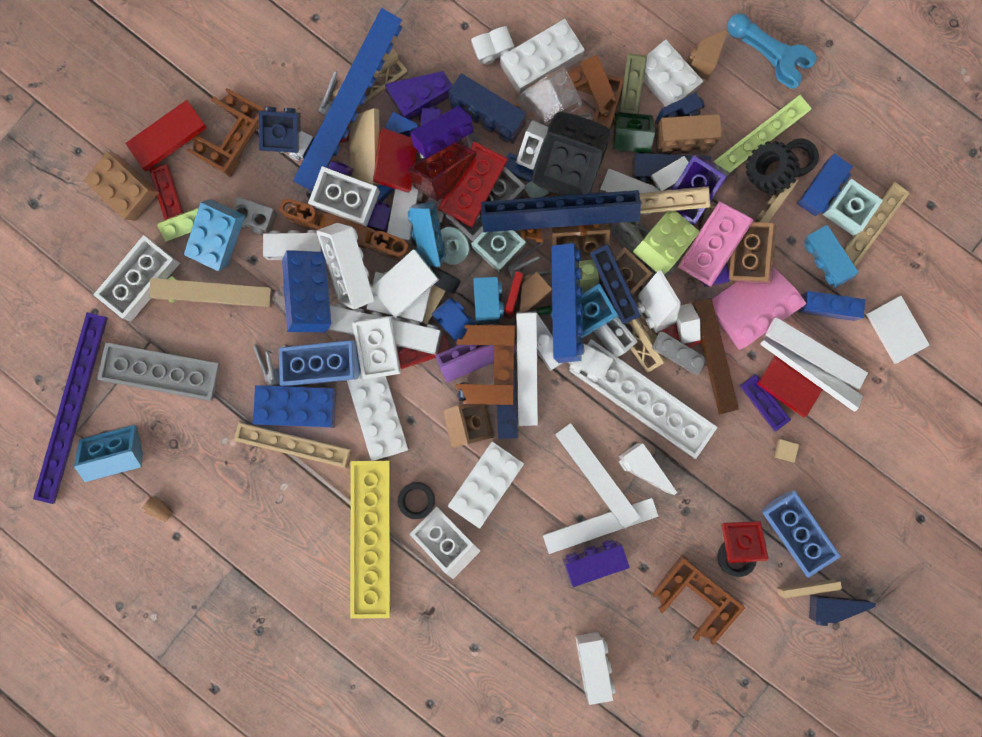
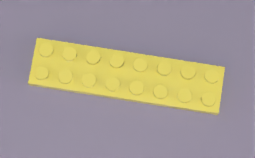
[350,461,390,618]

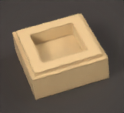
[774,439,799,463]

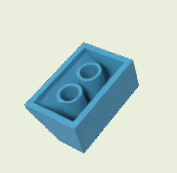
[408,201,446,267]
[550,283,618,338]
[74,425,143,482]

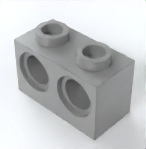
[233,197,277,235]

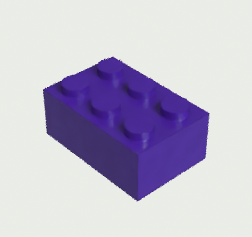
[562,539,630,587]

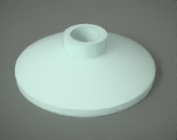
[441,227,469,265]

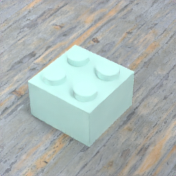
[822,179,883,236]
[471,230,526,274]

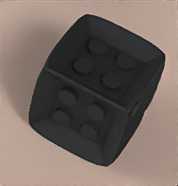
[532,112,611,196]

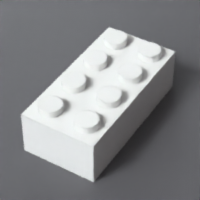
[500,19,585,96]
[316,223,374,310]
[93,235,180,322]
[448,442,524,529]

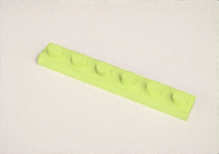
[713,95,811,173]

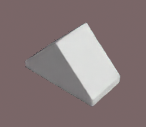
[676,303,700,344]

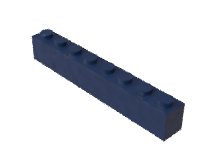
[481,190,641,233]

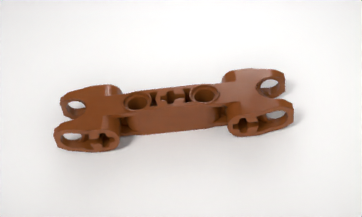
[279,199,411,261]

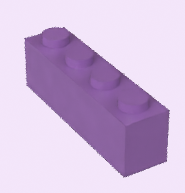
[435,345,517,383]

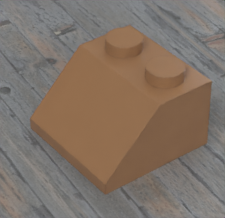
[687,30,728,80]
[598,247,654,295]
[519,272,552,312]
[443,404,494,448]

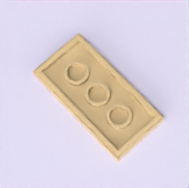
[349,108,380,186]

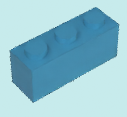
[804,225,859,289]

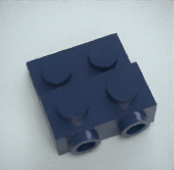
[655,93,705,126]
[258,107,301,153]

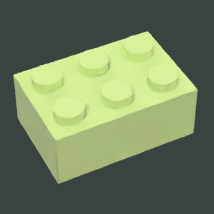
[633,211,700,275]

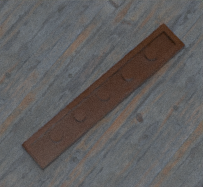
[692,298,739,414]

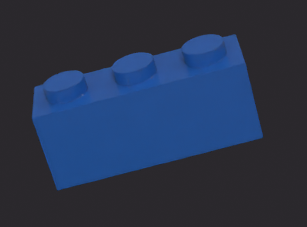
[797,153,853,216]
[799,291,866,321]

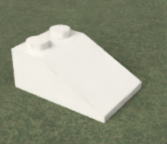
[637,270,681,333]
[618,443,677,495]
[410,507,480,579]

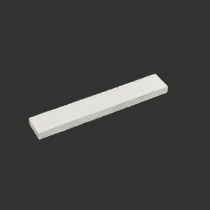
[516,312,538,426]
[765,318,868,389]
[760,333,863,412]
[555,423,640,529]
[543,498,659,554]

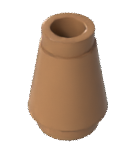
[142,496,173,523]

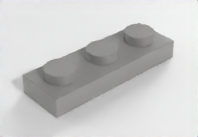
[652,332,706,375]

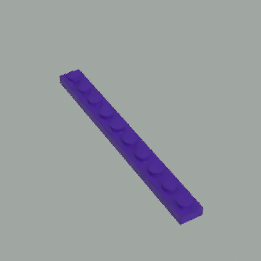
[33,312,108,504]

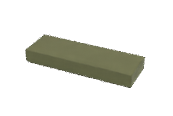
[619,53,647,114]

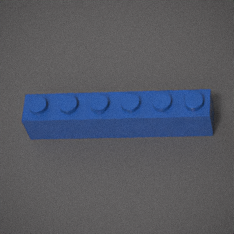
[551,243,584,363]

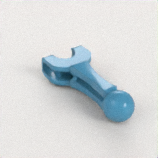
[727,13,817,89]

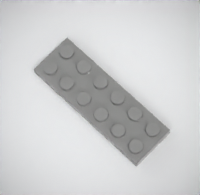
[97,342,220,401]

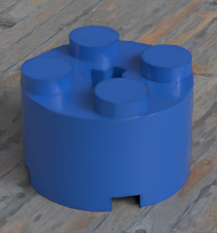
[431,297,476,342]

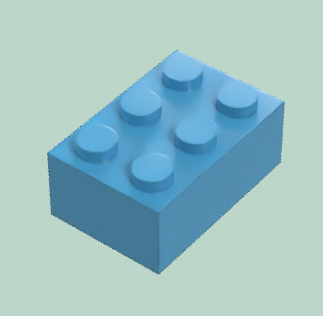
[184,199,245,271]
[473,277,503,325]

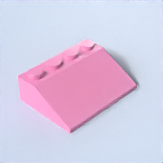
[712,267,807,350]

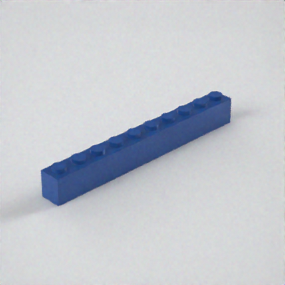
[293,7,402,191]

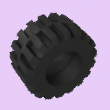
[745,141,800,194]

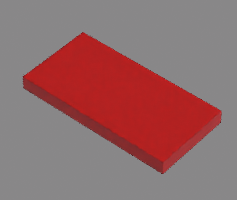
[125,100,207,172]
[438,141,508,228]

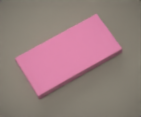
[678,201,754,287]

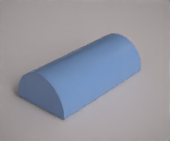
[279,340,361,386]
[762,490,841,578]

